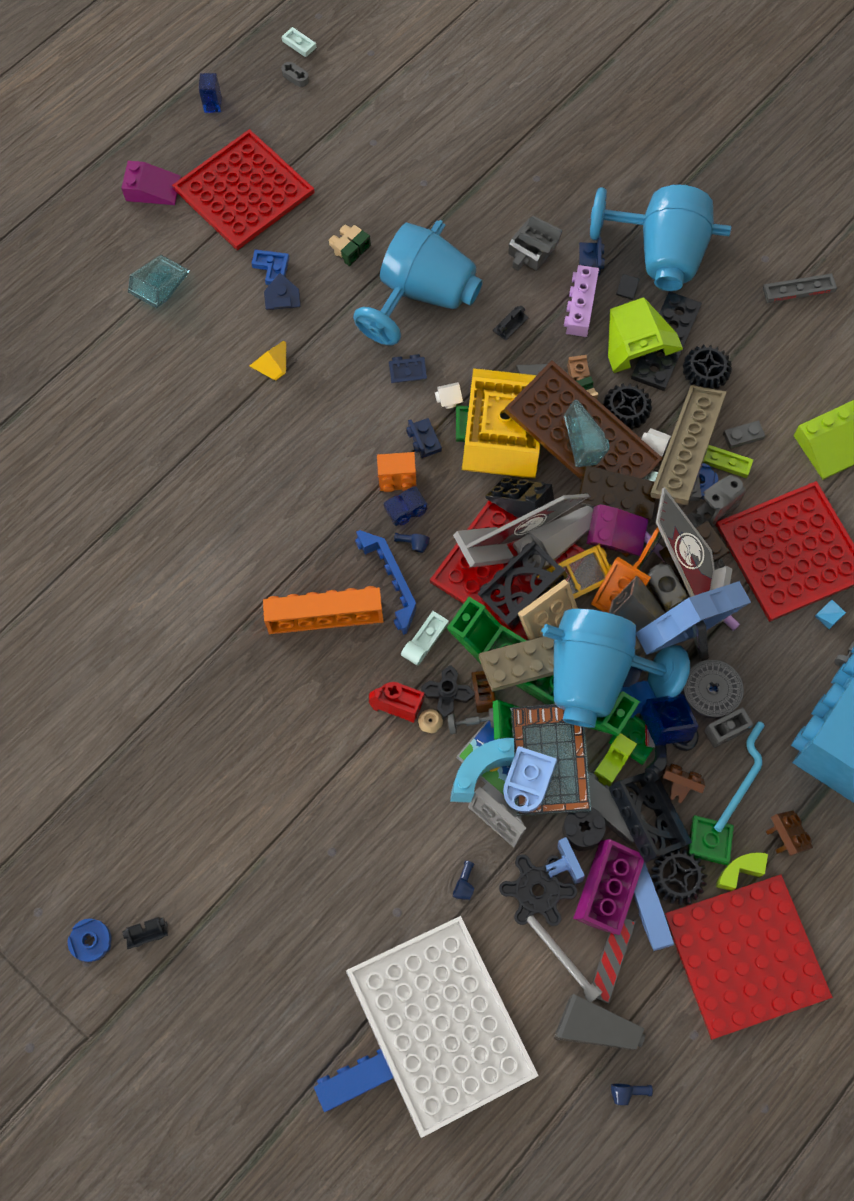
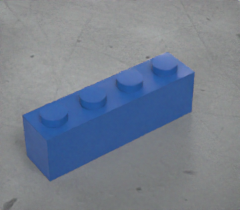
[314,1049,394,1112]

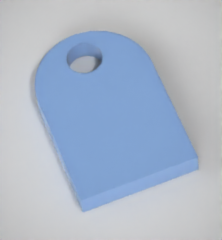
[503,746,557,813]

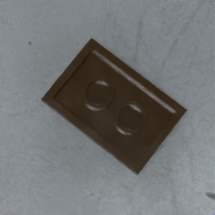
[659,521,729,583]

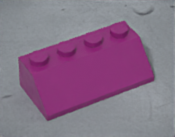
[573,839,644,935]

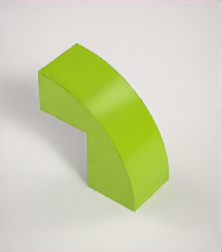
[594,733,637,787]
[716,853,768,891]

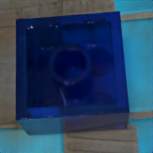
[641,694,699,746]

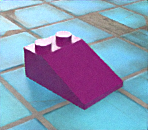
[121,161,181,205]
[586,504,648,556]

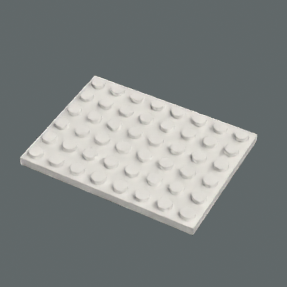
[346,916,538,1138]

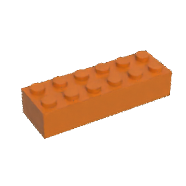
[263,586,384,634]

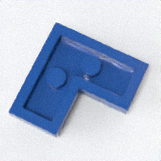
[252,250,289,285]

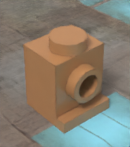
[567,355,590,381]

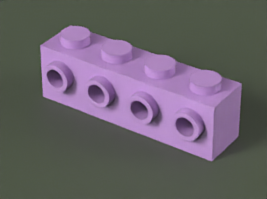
[564,265,599,337]

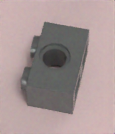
[704,707,754,748]

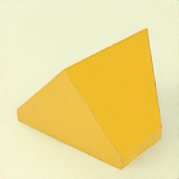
[250,341,286,380]

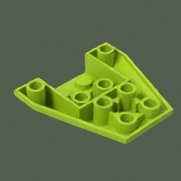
[608,297,683,373]

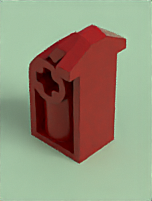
[369,682,425,723]

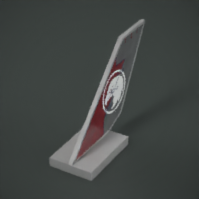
[656,488,732,623]
[453,494,590,567]

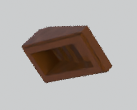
[471,671,496,713]

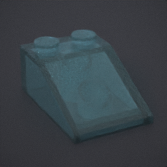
[128,255,189,308]
[564,400,609,467]

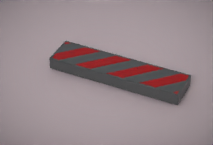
[592,918,636,1004]

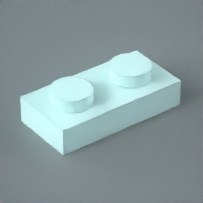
[282,27,317,57]

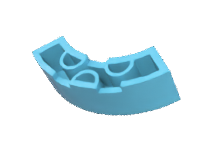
[450,738,514,802]

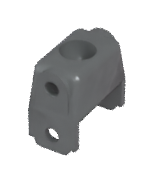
[696,475,746,528]
[648,564,688,613]

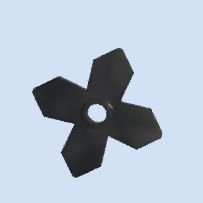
[421,665,474,719]

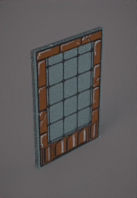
[511,704,592,816]

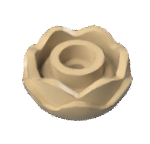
[418,709,443,733]

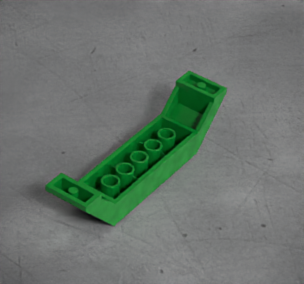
[447,597,640,736]

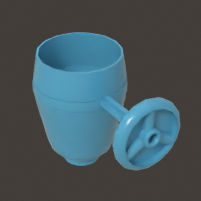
[590,185,731,291]
[353,220,483,346]
[541,609,690,728]

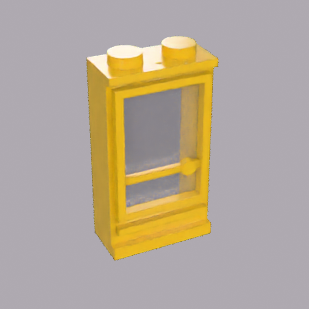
[537,544,611,599]

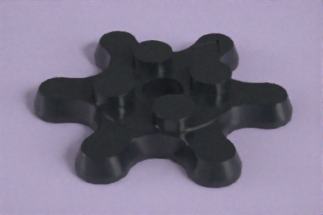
[499,854,577,926]

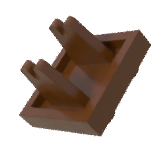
[663,763,705,803]
[766,810,813,856]

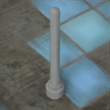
[527,916,602,1002]

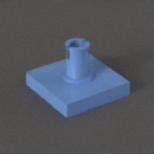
[545,837,585,885]

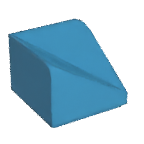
[815,600,846,629]

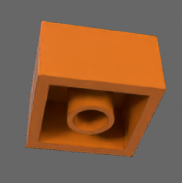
[377,452,417,492]

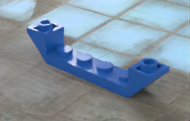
[355,530,416,635]

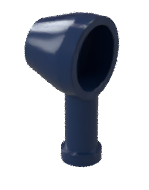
[394,533,430,553]
[452,861,474,900]
[611,1083,653,1105]

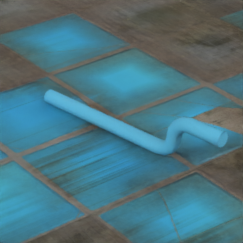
[714,722,765,832]

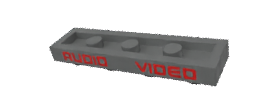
[763,273,837,303]

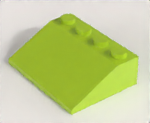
[794,400,854,480]

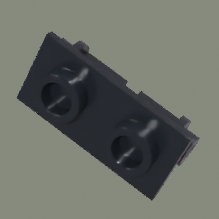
[493,305,529,341]
[122,917,168,950]

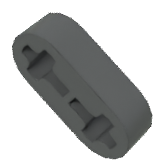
[281,62,309,87]

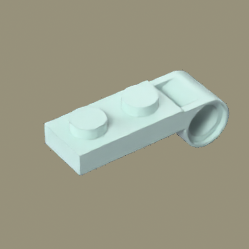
[401,611,449,666]

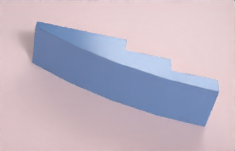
[633,862,674,951]

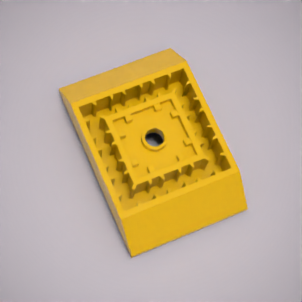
[462,368,540,478]

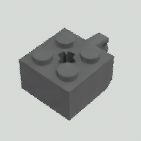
[508,218,556,271]

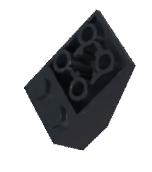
[485,477,554,518]

